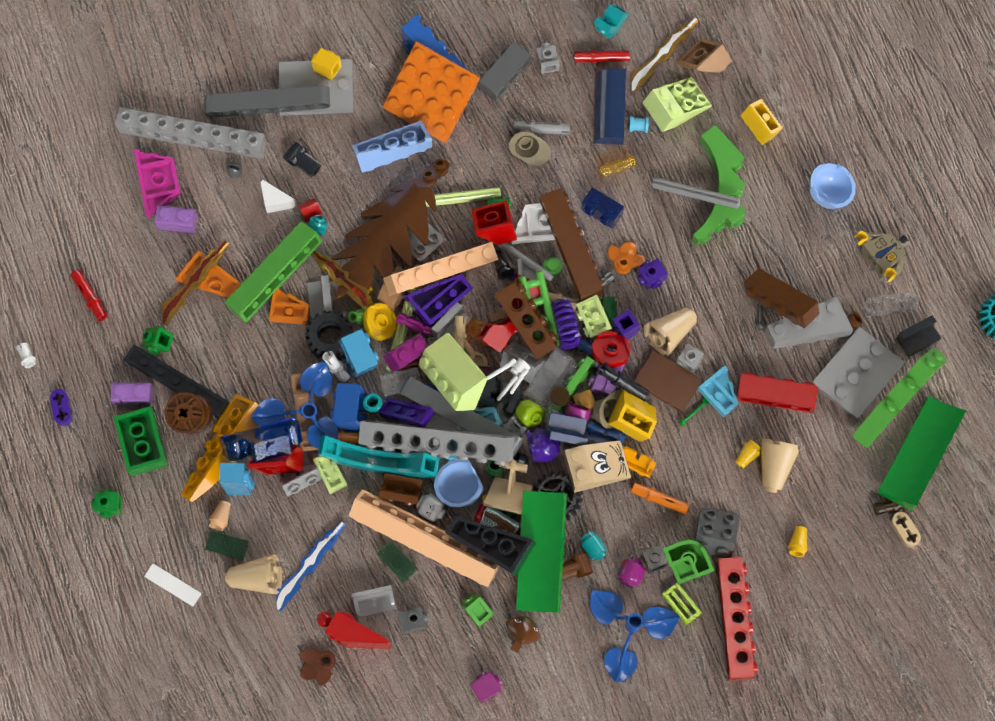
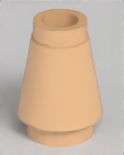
[208,500,231,531]

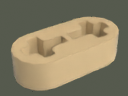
[891,512,921,548]

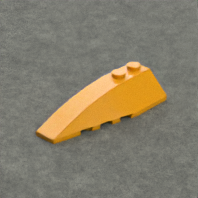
[181,394,261,502]

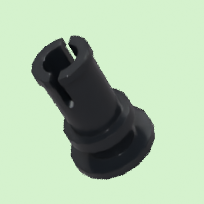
[493,250,515,280]

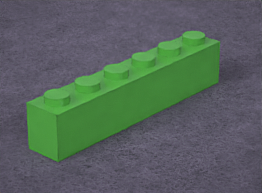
[224,221,322,323]

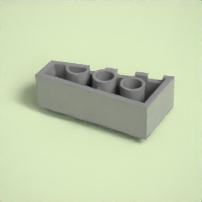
[764,297,853,349]

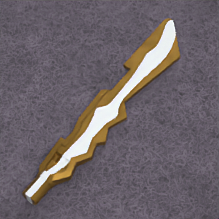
[631,17,699,93]

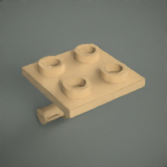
[484,460,533,514]

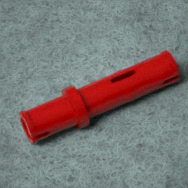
[574,49,630,64]
[70,270,108,321]

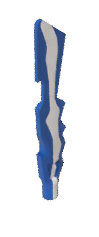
[276,521,346,611]

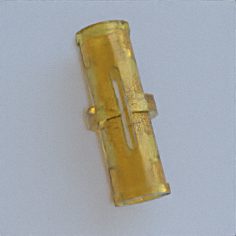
[598,154,637,178]

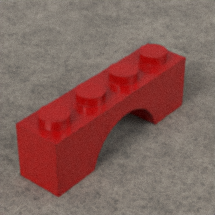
[476,275,541,353]

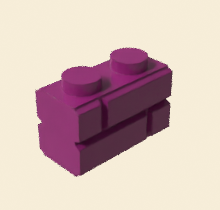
[383,334,428,372]

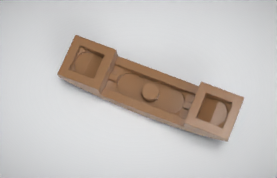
[291,374,318,451]

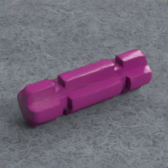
[396,313,432,337]

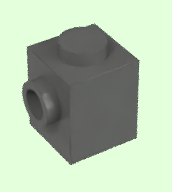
[398,607,429,635]

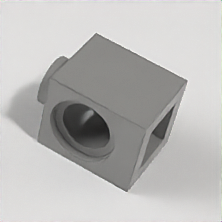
[676,344,704,374]

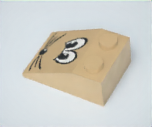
[564,440,631,493]

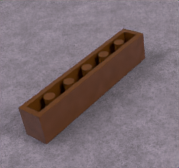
[540,188,604,302]

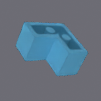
[339,329,379,379]

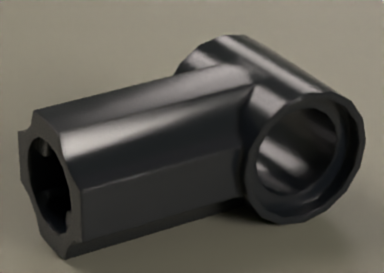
[283,142,322,178]

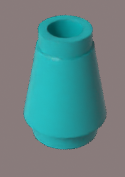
[363,393,382,414]

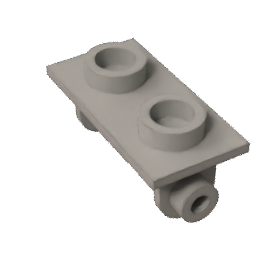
[280,464,322,497]

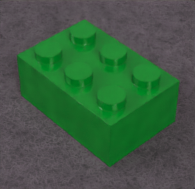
[113,406,169,477]

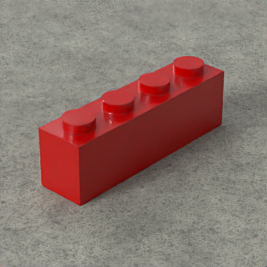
[737,372,818,413]

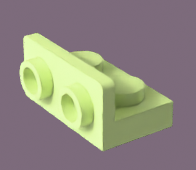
[576,295,613,341]

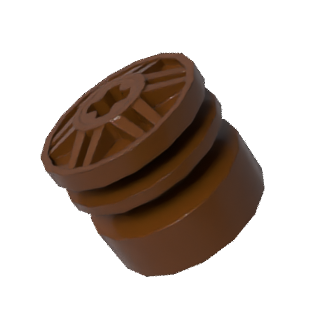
[164,392,213,434]

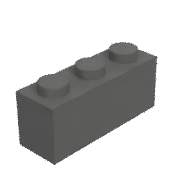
[479,42,531,101]

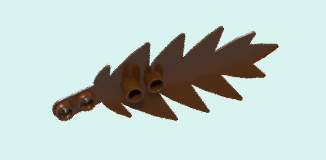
[329,159,450,299]

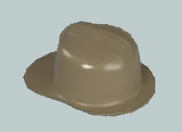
[509,130,551,166]
[590,390,622,429]

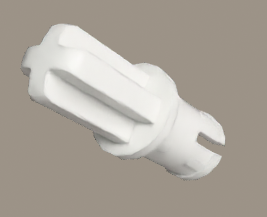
[322,351,350,383]

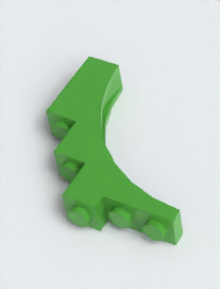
[692,125,746,246]
[852,348,947,449]

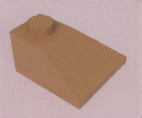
[676,39,732,73]

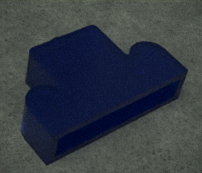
[220,418,303,463]

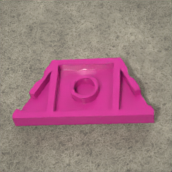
[134,149,181,218]

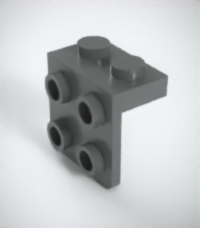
[695,508,740,558]

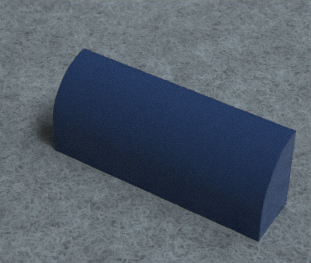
[594,69,626,145]

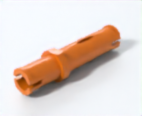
[631,482,690,515]

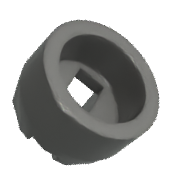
[227,162,242,178]

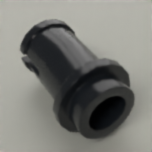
[502,390,523,415]

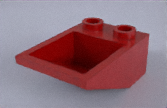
[316,611,392,650]

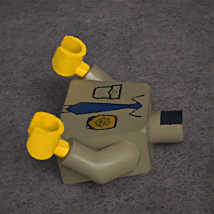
[854,231,909,283]

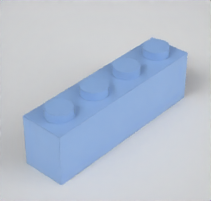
[352,120,432,173]

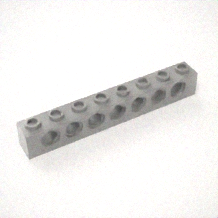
[115,107,267,159]
[359,420,515,465]

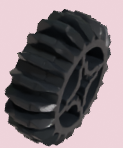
[533,471,583,521]

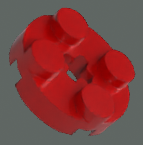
[591,331,631,368]

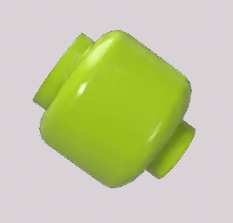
[515,400,544,428]

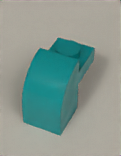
[593,4,630,39]

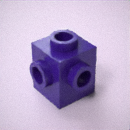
[637,258,668,290]

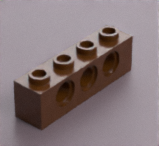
[495,279,558,359]

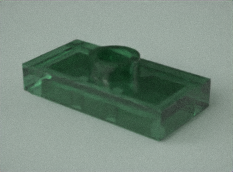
[205,531,249,561]
[377,541,418,583]

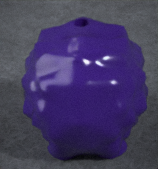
[526,427,561,463]

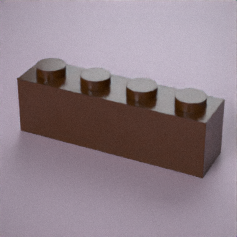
[744,268,819,328]

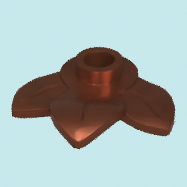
[299,648,336,686]

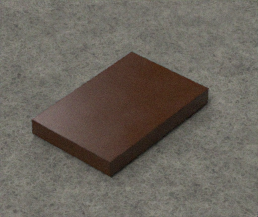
[634,351,703,413]

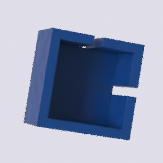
[331,383,368,432]

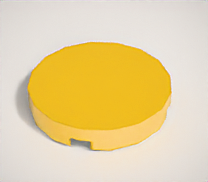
[363,302,397,341]

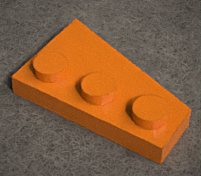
[175,250,241,299]

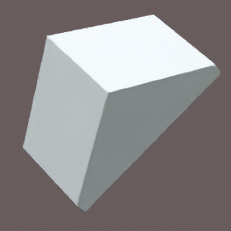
[261,180,295,213]

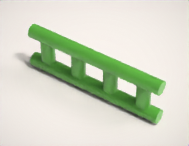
[518,270,560,346]

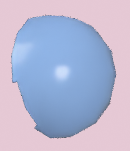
[809,163,856,209]
[434,459,483,508]

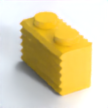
[740,99,783,145]

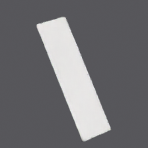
[145,564,201,606]

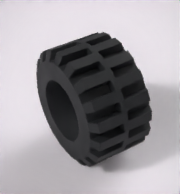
[305,310,354,361]

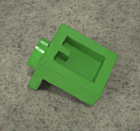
[460,593,494,627]

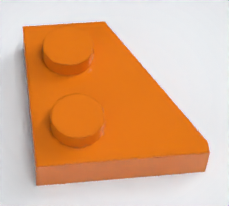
[269,288,310,325]

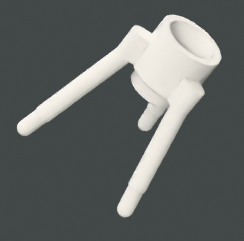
[487,358,530,401]

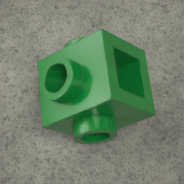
[141,325,174,355]
[91,489,122,519]

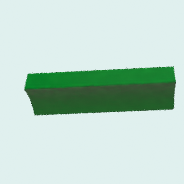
[877,396,967,512]
[516,491,567,613]

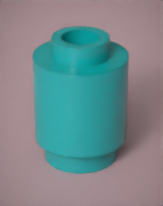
[580,531,608,561]

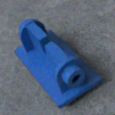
[584,420,626,444]

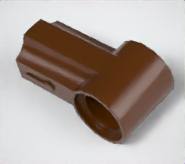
[562,553,594,581]

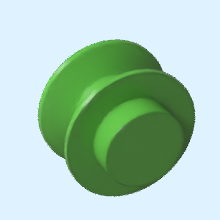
[543,257,562,277]

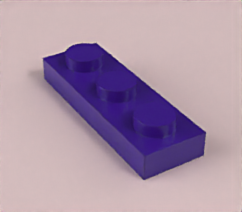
[378,398,434,428]

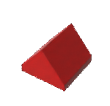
[298,198,322,222]

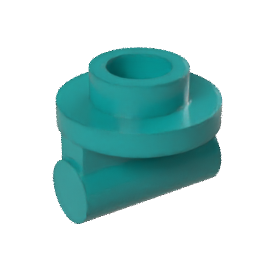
[307,215,328,236]

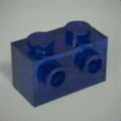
[581,187,624,229]

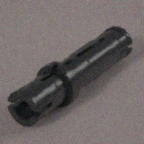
[598,364,649,401]

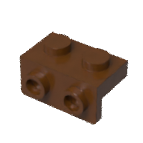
[379,472,423,505]

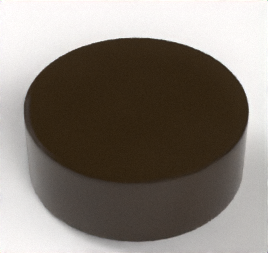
[550,387,570,406]

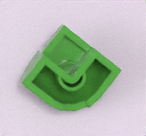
[662,539,715,584]

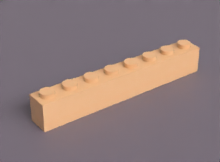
[349,489,499,587]

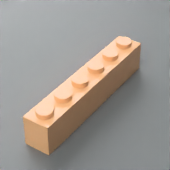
[383,242,498,296]

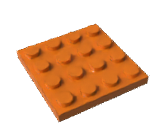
[382,42,481,143]

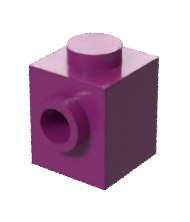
[470,672,503,704]

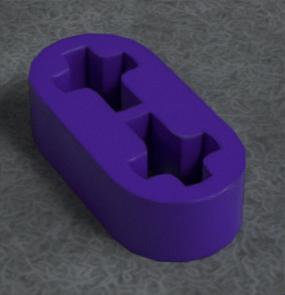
[50,389,72,426]

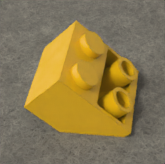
[608,390,657,442]

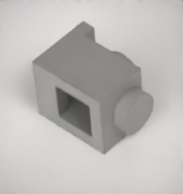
[537,43,559,74]

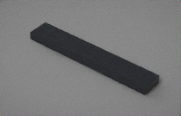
[123,345,230,419]

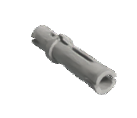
[513,120,570,135]

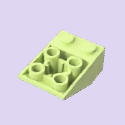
[642,77,712,132]

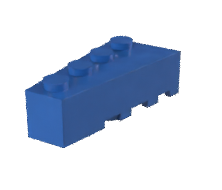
[401,14,468,70]

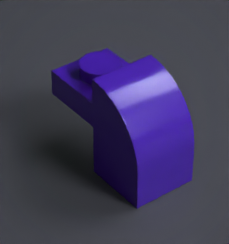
[609,309,641,349]

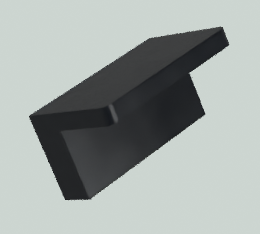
[897,315,941,357]

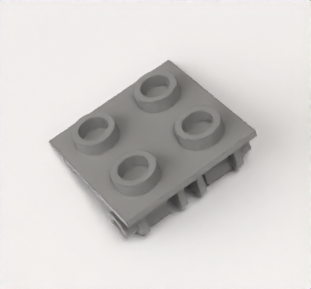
[407,224,446,264]

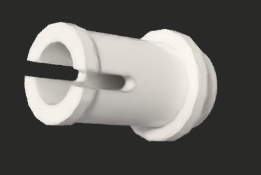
[16,343,36,368]

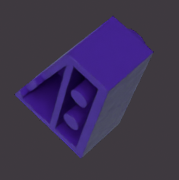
[402,274,473,325]

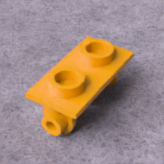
[622,446,657,478]

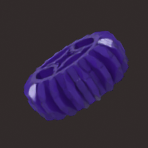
[551,298,580,350]

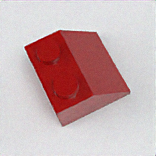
[471,200,517,245]

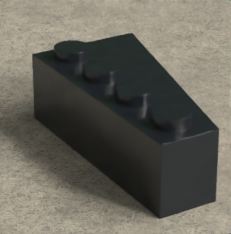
[445,516,536,577]

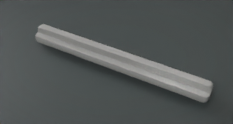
[652,178,741,209]

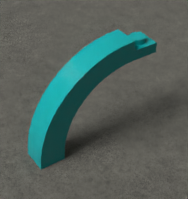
[317,436,440,478]

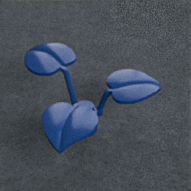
[252,362,339,449]
[590,590,680,682]

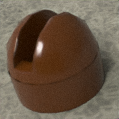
[847,311,863,328]

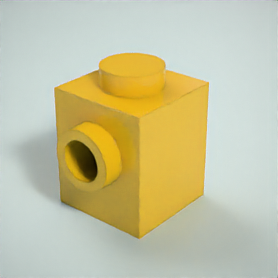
[311,48,342,80]

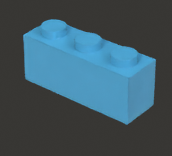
[220,463,255,495]

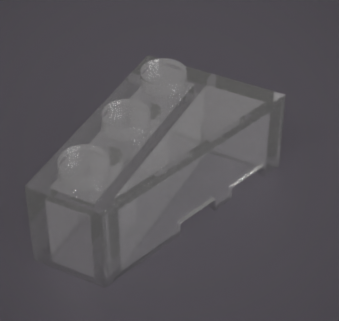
[523,347,581,408]

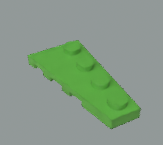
[543,356,596,420]

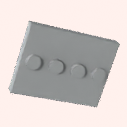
[279,59,354,116]
[812,327,905,420]

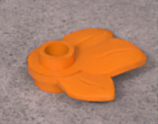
[608,242,645,274]

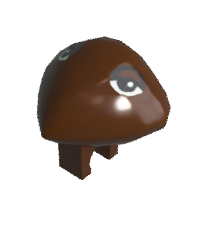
[506,616,540,653]

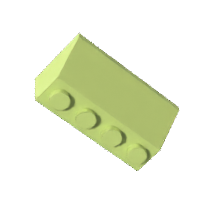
[418,333,488,411]

